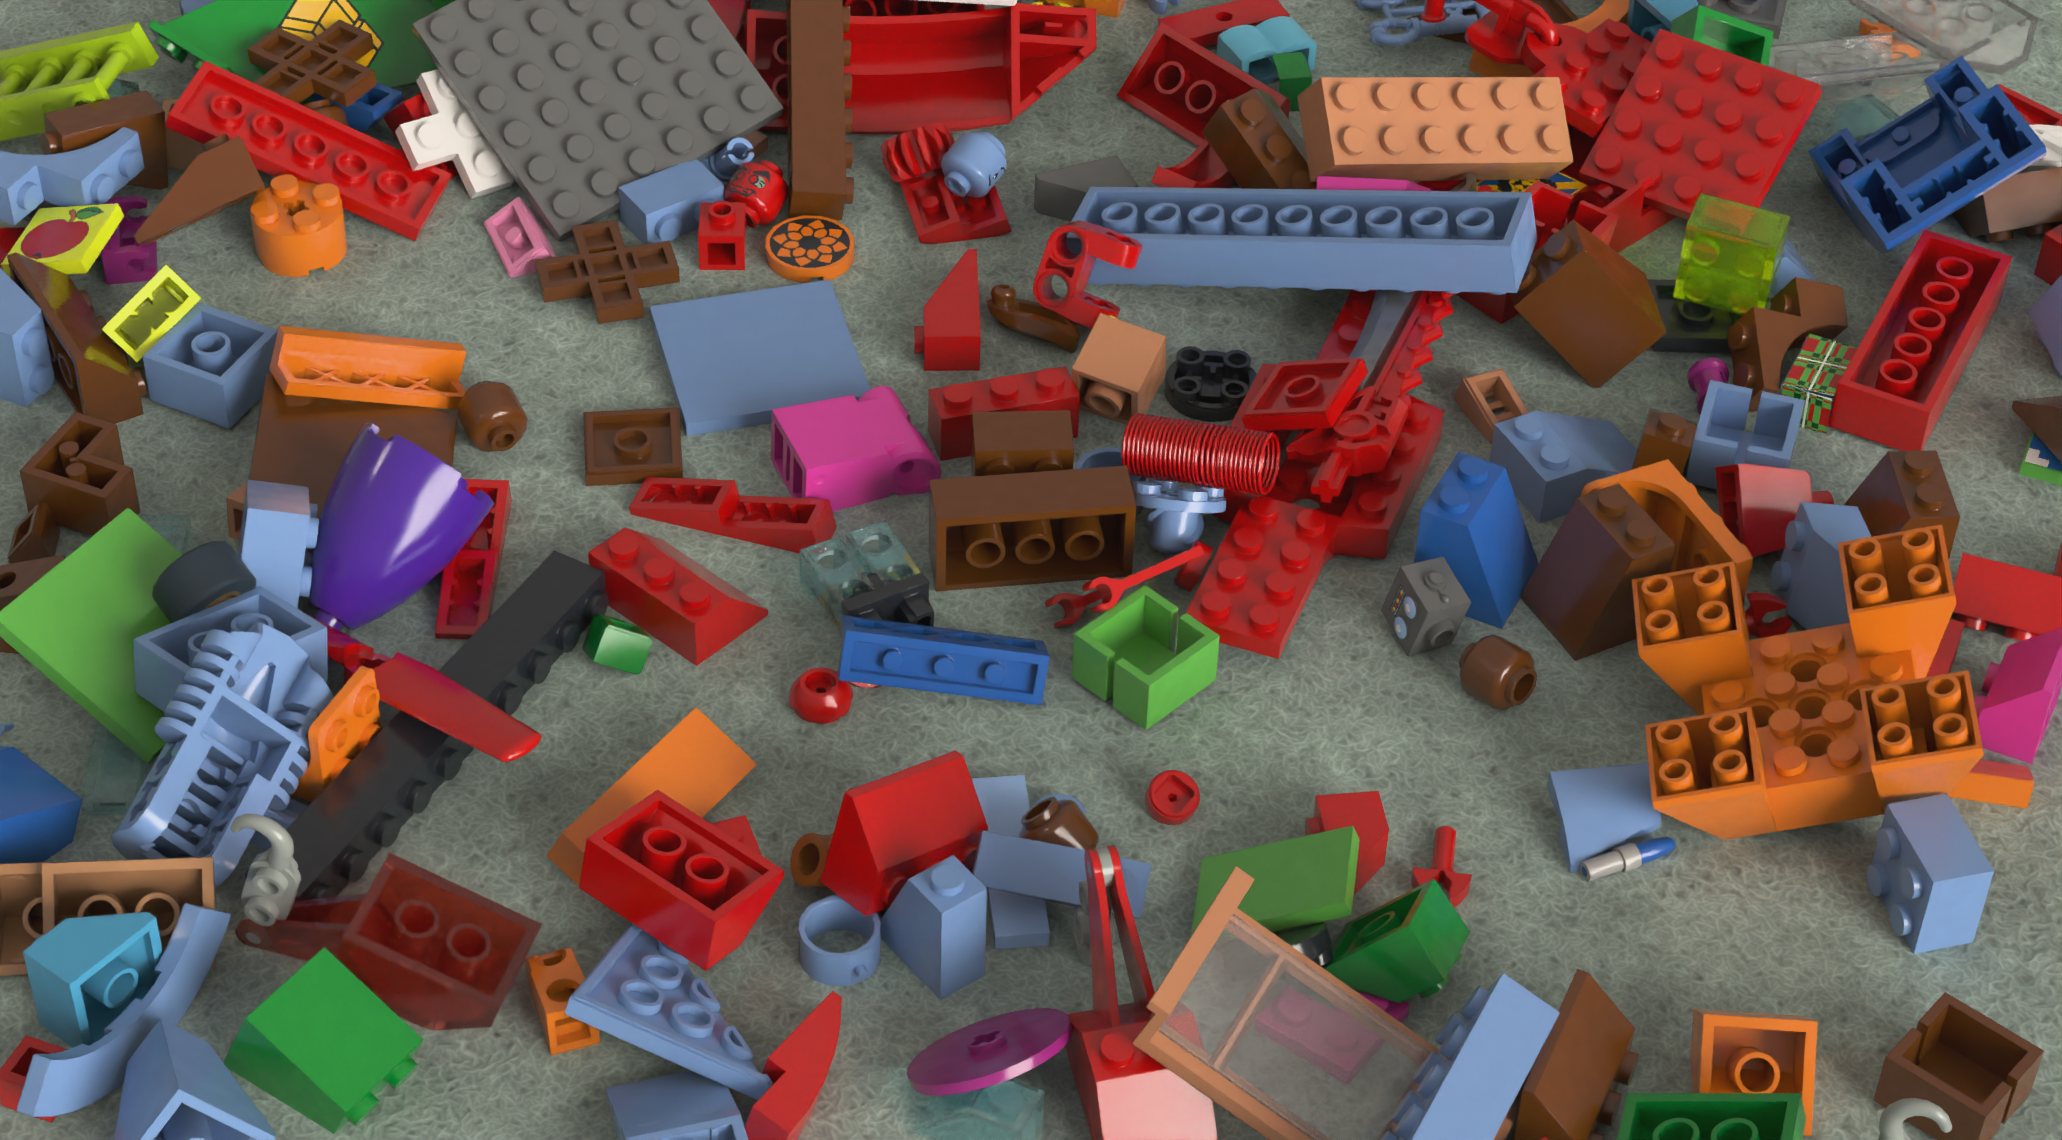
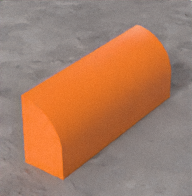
[546,707,757,884]

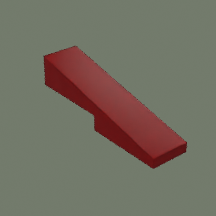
[629,477,837,558]
[435,479,512,640]

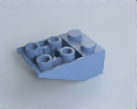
[605,1071,748,1140]

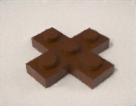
[247,20,377,107]
[535,220,680,324]

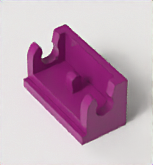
[101,196,158,285]

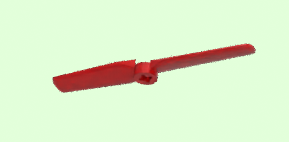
[300,610,542,762]

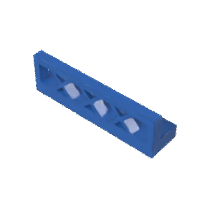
[837,615,1050,705]

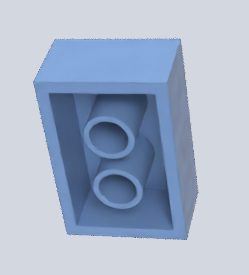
[133,586,328,711]

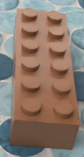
[1297,77,1573,182]

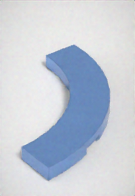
[17,903,231,1117]

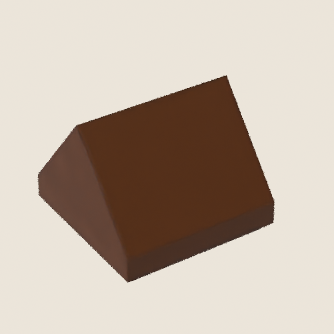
[8,501,61,564]

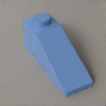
[972,830,1152,918]

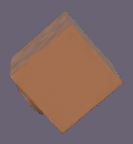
[1072,313,1166,425]

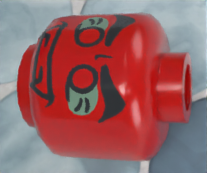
[724,160,789,229]

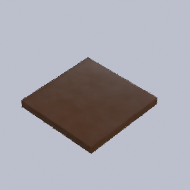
[242,373,458,519]

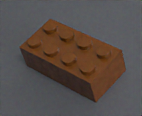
[928,465,1136,592]

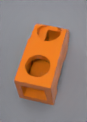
[525,947,600,1056]

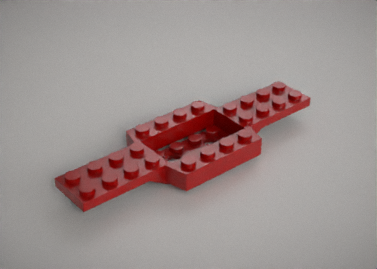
[1186,289,1451,659]

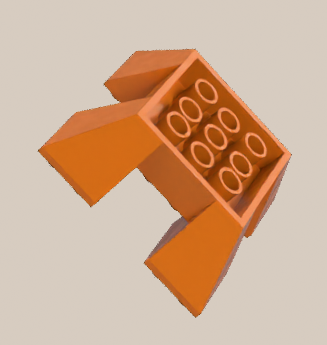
[1632,524,1984,839]

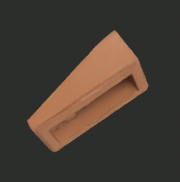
[1454,368,1529,445]

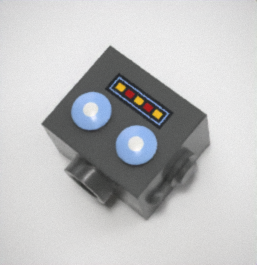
[1381,557,1471,656]

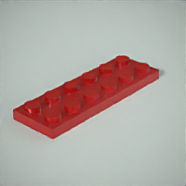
[165,61,452,241]

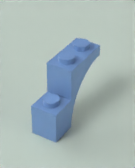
[0,127,144,225]

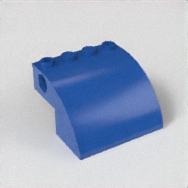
[1808,56,2047,255]

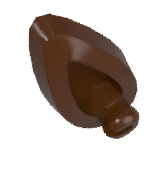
[986,284,1080,353]

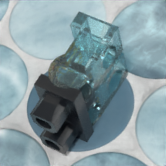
[800,520,934,630]

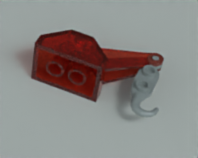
[230,814,542,1030]

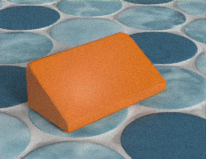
[1948,759,2034,809]

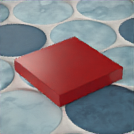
[1241,358,1368,431]

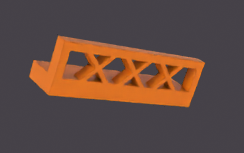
[269,326,467,410]

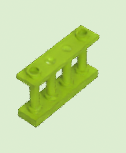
[0,21,159,141]

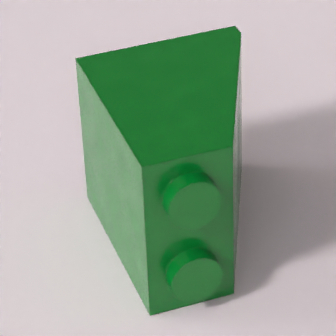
[223,947,423,1134]

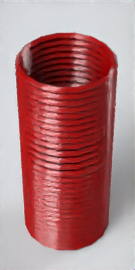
[1121,413,1280,495]

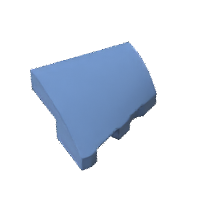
[1547,763,1661,872]

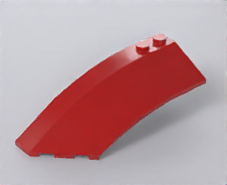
[743,3,1097,135]

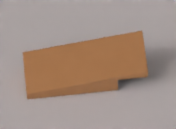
[0,857,217,976]

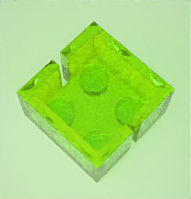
[1673,193,1791,315]

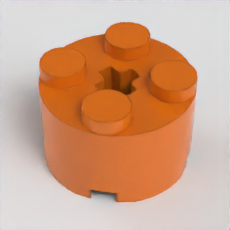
[250,174,347,277]

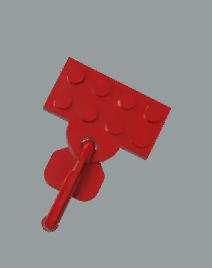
[1421,0,1652,138]

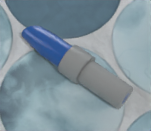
[1579,837,1675,882]

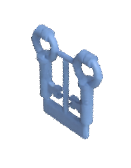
[1356,0,1491,46]

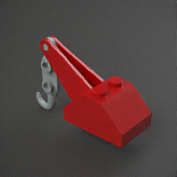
[1065,845,1218,1140]

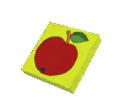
[1,203,124,277]

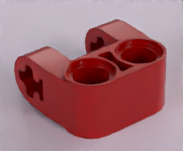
[1033,220,1143,329]

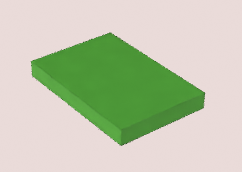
[1191,826,1360,944]

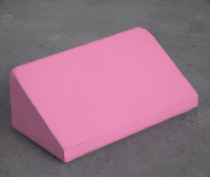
[484,197,557,278]

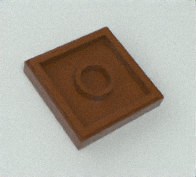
[583,407,683,486]

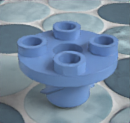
[1132,478,1227,555]

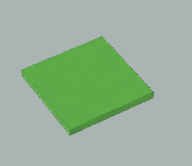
[0,508,183,764]

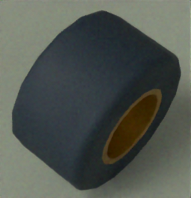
[152,541,256,623]

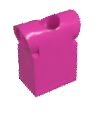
[771,385,942,512]

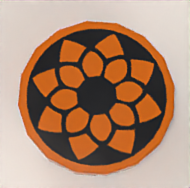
[765,215,855,283]

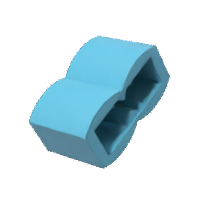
[1216,16,1317,85]

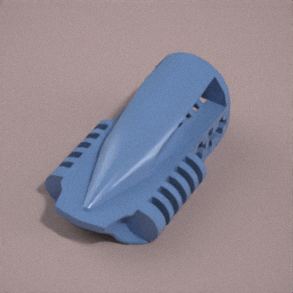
[111,622,333,886]

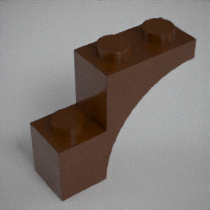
[1728,277,1848,411]

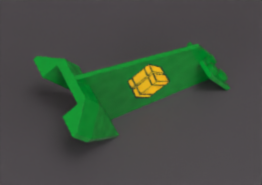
[148,0,455,105]

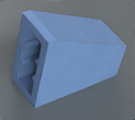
[880,855,987,1000]

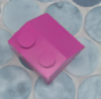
[1974,627,2062,764]

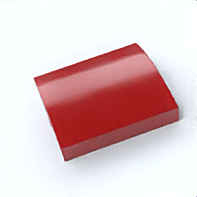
[900,168,1012,244]

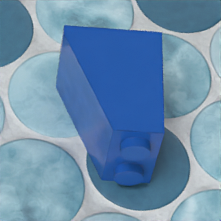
[1414,452,1539,629]
[0,747,83,864]

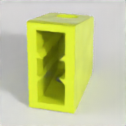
[102,265,201,363]

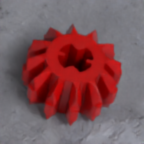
[880,122,955,183]

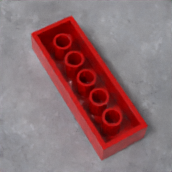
[1829,230,2012,451]

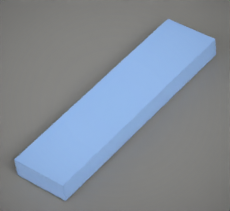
[972,775,1050,949]

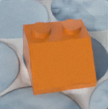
[1690,1009,1818,1136]

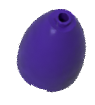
[309,422,494,631]

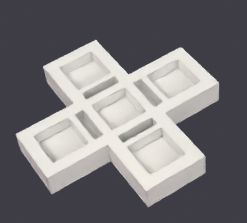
[395,69,515,199]

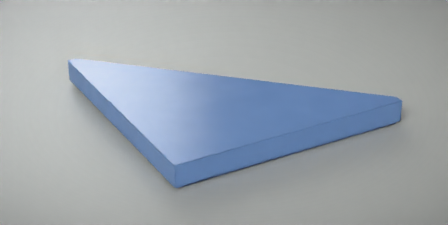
[564,923,773,1100]

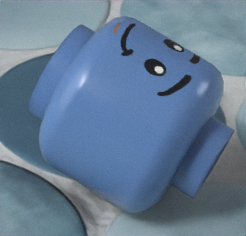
[941,131,1007,198]

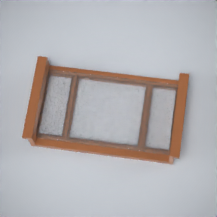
[1132,866,1530,1140]

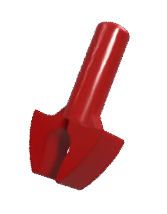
[1745,592,1792,638]
[1411,826,1472,908]

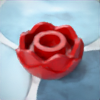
[789,667,853,724]

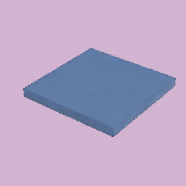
[650,279,870,436]

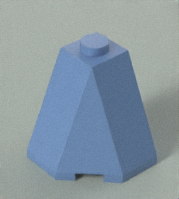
[114,1018,276,1140]

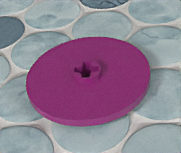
[907,1008,1073,1096]

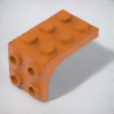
[1581,459,1753,607]
[291,666,383,802]

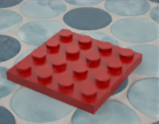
[1579,29,1822,240]

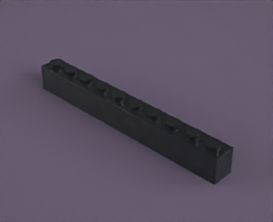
[244,551,609,932]

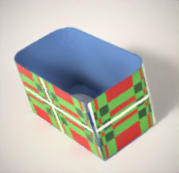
[1780,334,1858,435]

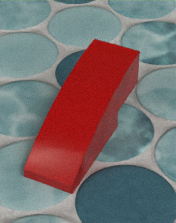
[745,991,842,1140]

